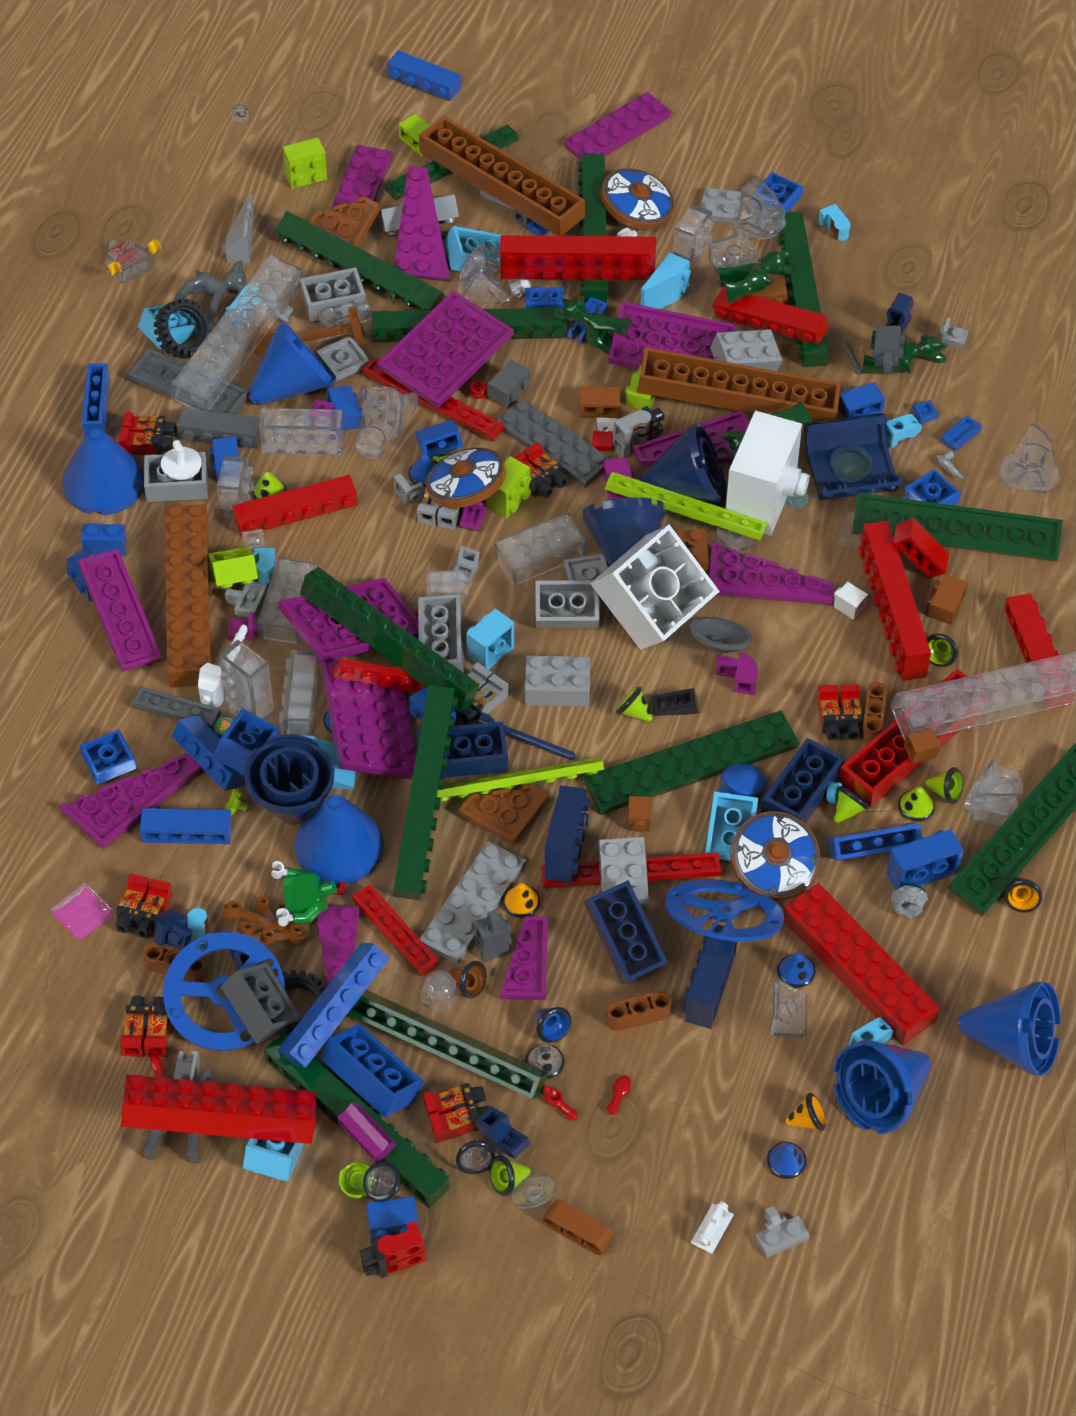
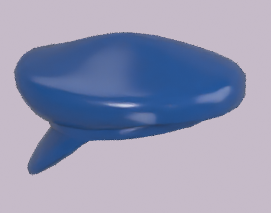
[720,763,767,797]

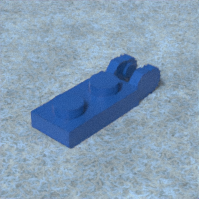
[567,297,609,343]

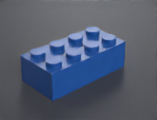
[320,1023,425,1118]

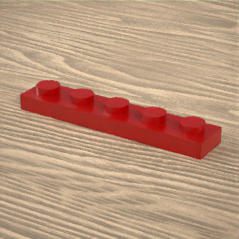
[332,658,425,693]
[352,884,438,977]

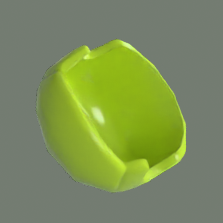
[338,1162,376,1199]

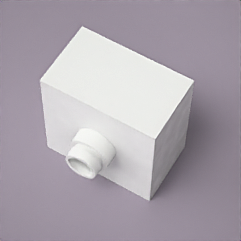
[726,411,810,536]
[590,525,719,650]

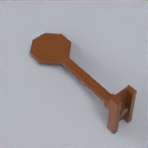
[253,306,366,358]

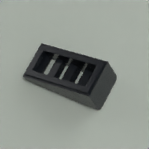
[652,688,699,716]

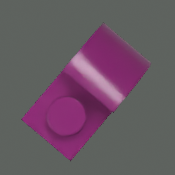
[715,653,758,695]

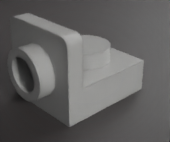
[939,318,969,349]
[394,473,424,505]

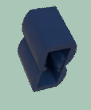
[885,292,914,334]

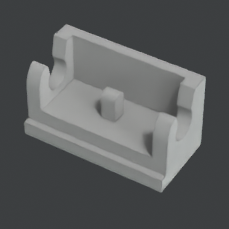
[173,1051,201,1081]

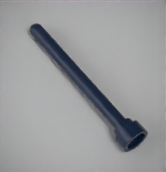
[477,712,575,760]

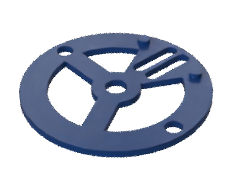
[666,879,784,942]
[163,932,285,1051]

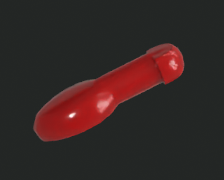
[150,1054,166,1078]
[607,1075,631,1115]
[542,1085,578,1121]

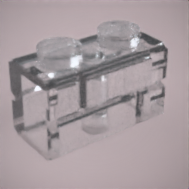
[426,569,469,600]

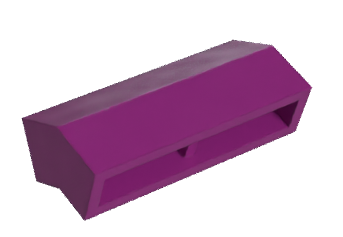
[338,1103,396,1163]

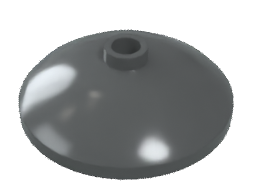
[689,617,752,653]

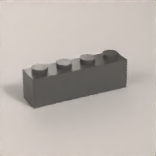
[177,408,262,449]

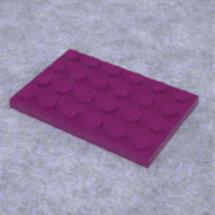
[377,290,514,408]
[608,301,736,370]
[278,578,419,662]
[321,659,416,780]

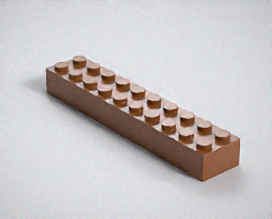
[419,116,585,236]
[637,347,841,422]
[165,504,212,687]

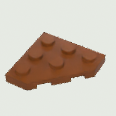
[309,196,382,247]
[458,784,549,845]

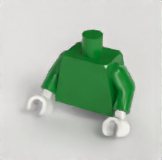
[271,861,337,927]

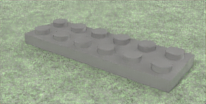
[420,841,526,964]

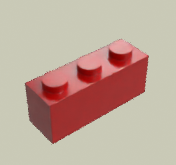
[893,518,949,579]

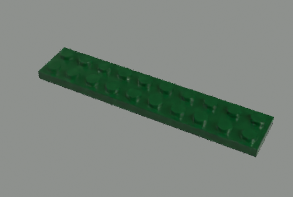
[852,493,1063,562]
[583,710,800,815]
[947,743,1076,917]

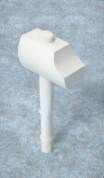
[198,625,248,708]

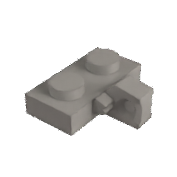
[225,581,268,619]
[755,1206,810,1258]

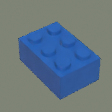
[212,709,280,775]
[886,829,963,890]

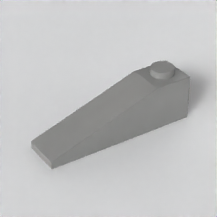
[223,195,254,263]

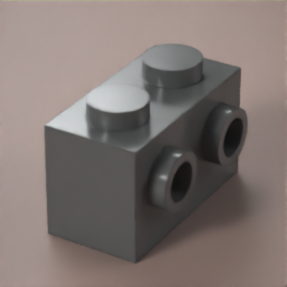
[488,360,531,407]

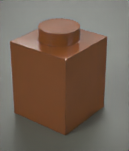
[904,728,941,763]
[628,796,651,832]

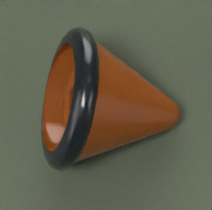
[448,961,487,999]

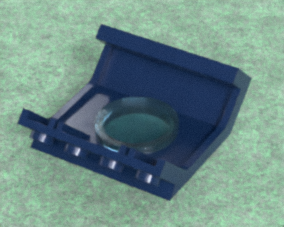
[804,413,903,501]

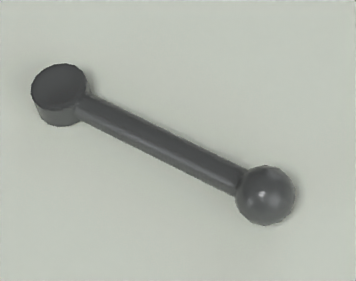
[841,342,863,374]

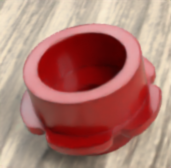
[469,381,488,399]

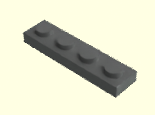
[132,686,221,730]

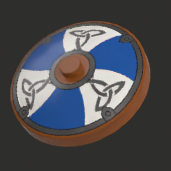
[600,168,674,229]
[426,448,507,508]
[730,811,820,900]

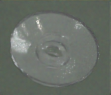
[716,527,756,550]
[511,1174,557,1209]

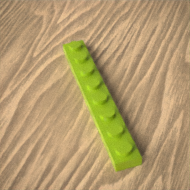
[605,472,767,541]
[438,757,604,802]

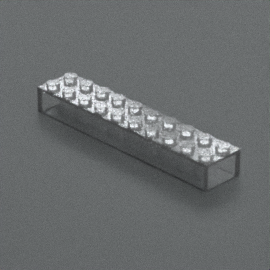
[171,254,303,411]
[890,652,1076,741]

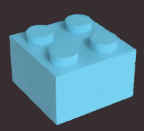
[466,608,514,670]

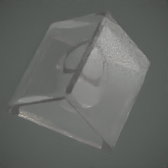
[770,978,807,1038]

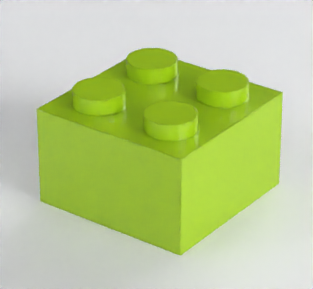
[283,138,327,189]
[486,456,531,519]
[208,546,258,588]

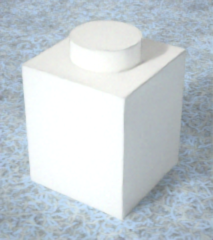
[834,582,868,620]

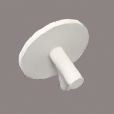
[161,440,202,480]

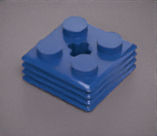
[752,172,803,215]
[904,469,961,505]
[80,730,137,784]

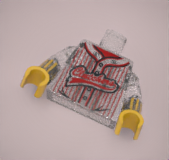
[105,240,162,284]

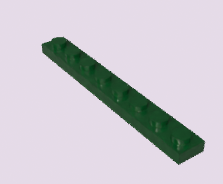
[385,125,518,201]

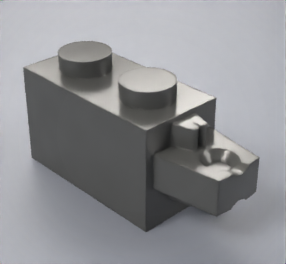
[874,326,905,372]
[475,909,512,962]

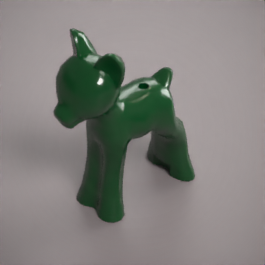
[717,250,793,305]
[554,297,632,355]
[862,330,948,374]
[723,402,812,456]

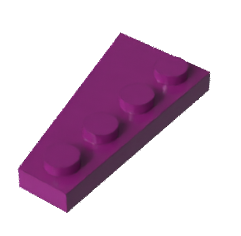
[317,905,360,986]
[500,916,547,1000]

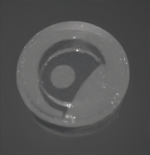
[231,105,250,123]

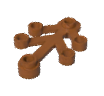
[223,896,307,945]

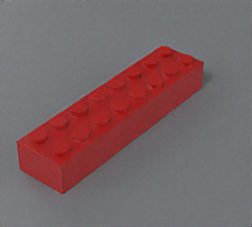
[500,235,656,281]
[858,521,931,681]
[838,669,989,807]
[783,883,940,1046]
[120,1075,316,1144]

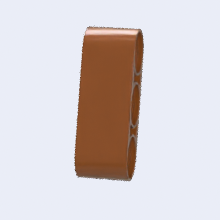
[862,682,887,743]
[143,943,208,982]
[606,991,672,1031]
[542,1199,614,1255]

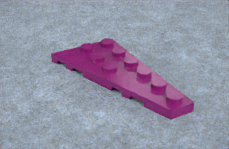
[394,166,451,282]
[633,410,750,466]
[709,541,834,605]
[59,753,202,849]

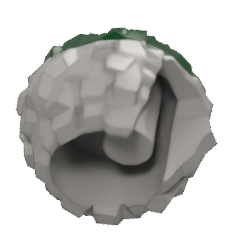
[891,883,928,919]

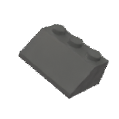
[221,962,302,1044]

